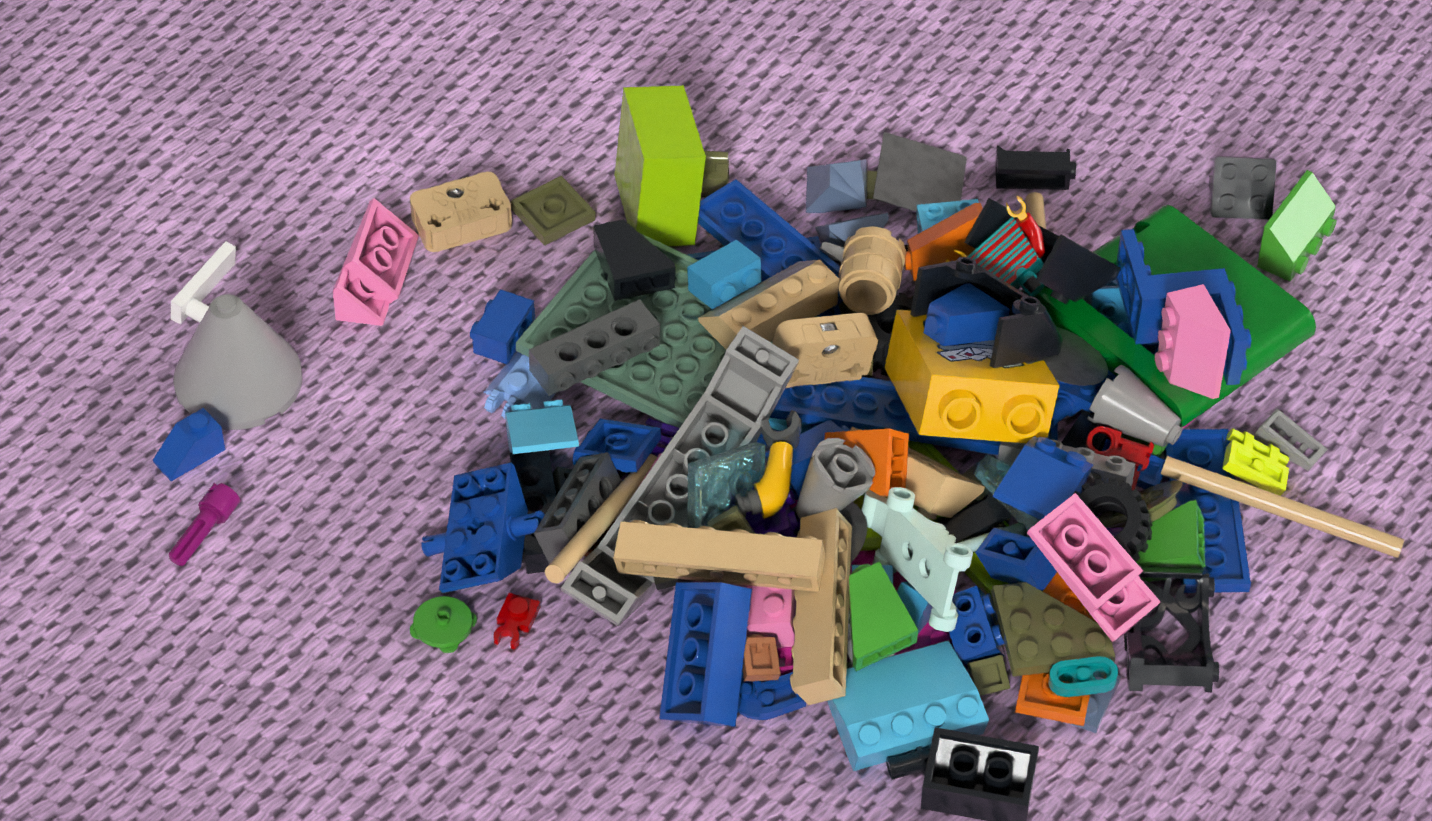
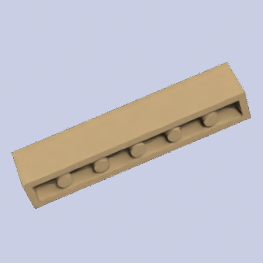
[790,508,852,705]
[613,520,825,592]

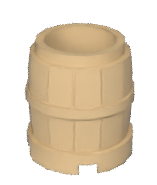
[839,226,906,315]

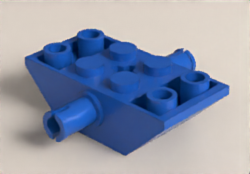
[421,463,545,593]

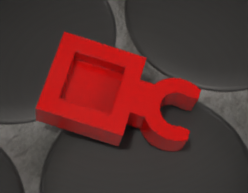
[494,593,541,650]

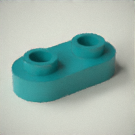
[1048,656,1118,697]

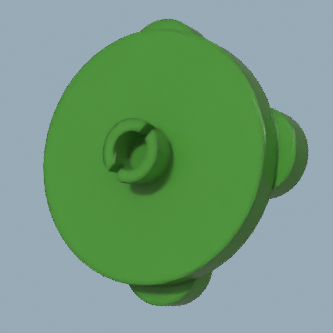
[410,596,477,653]

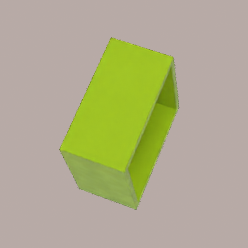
[614,85,706,246]

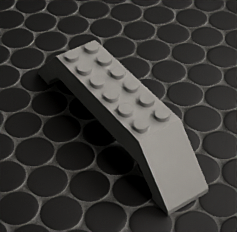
[561,326,799,626]

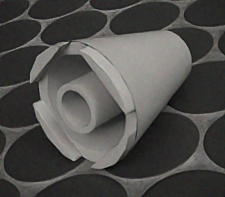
[1088,365,1183,447]
[795,438,875,520]

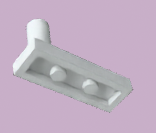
[171,241,236,324]

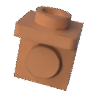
[743,634,781,681]

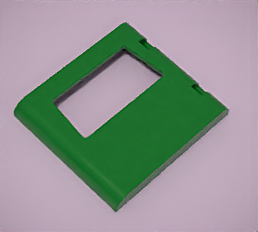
[1034,205,1316,427]

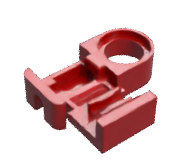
[1086,426,1154,491]

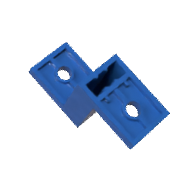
[1116,229,1251,385]

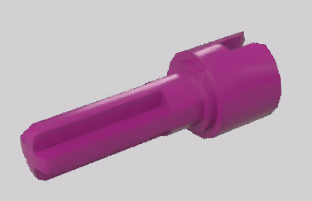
[169,483,241,566]

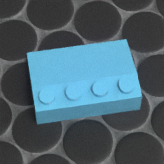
[827,640,989,771]

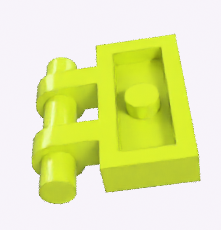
[1222,428,1289,496]

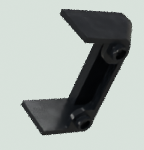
[964,198,1121,305]
[910,257,1063,368]

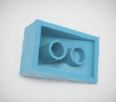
[505,399,579,454]

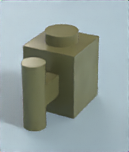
[701,150,729,198]

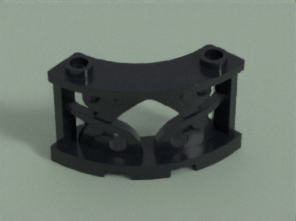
[1124,566,1219,693]

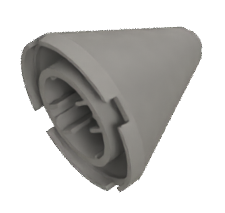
[173,294,302,430]

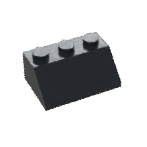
[921,727,1039,821]

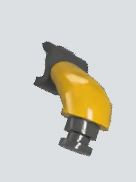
[735,410,801,519]

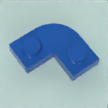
[738,668,806,720]

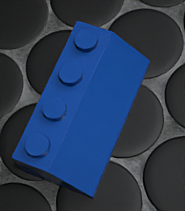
[659,582,752,727]

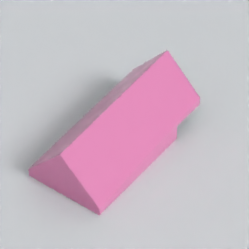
[333,198,419,326]
[1026,493,1160,642]

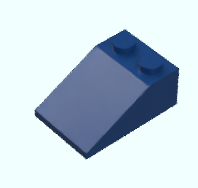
[993,436,1093,520]

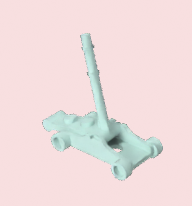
[861,487,1040,632]

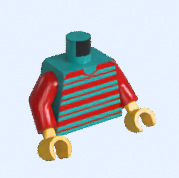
[946,196,1045,297]

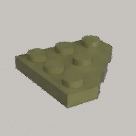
[992,582,1116,677]

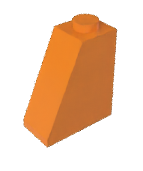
[904,203,983,281]
[825,428,909,497]

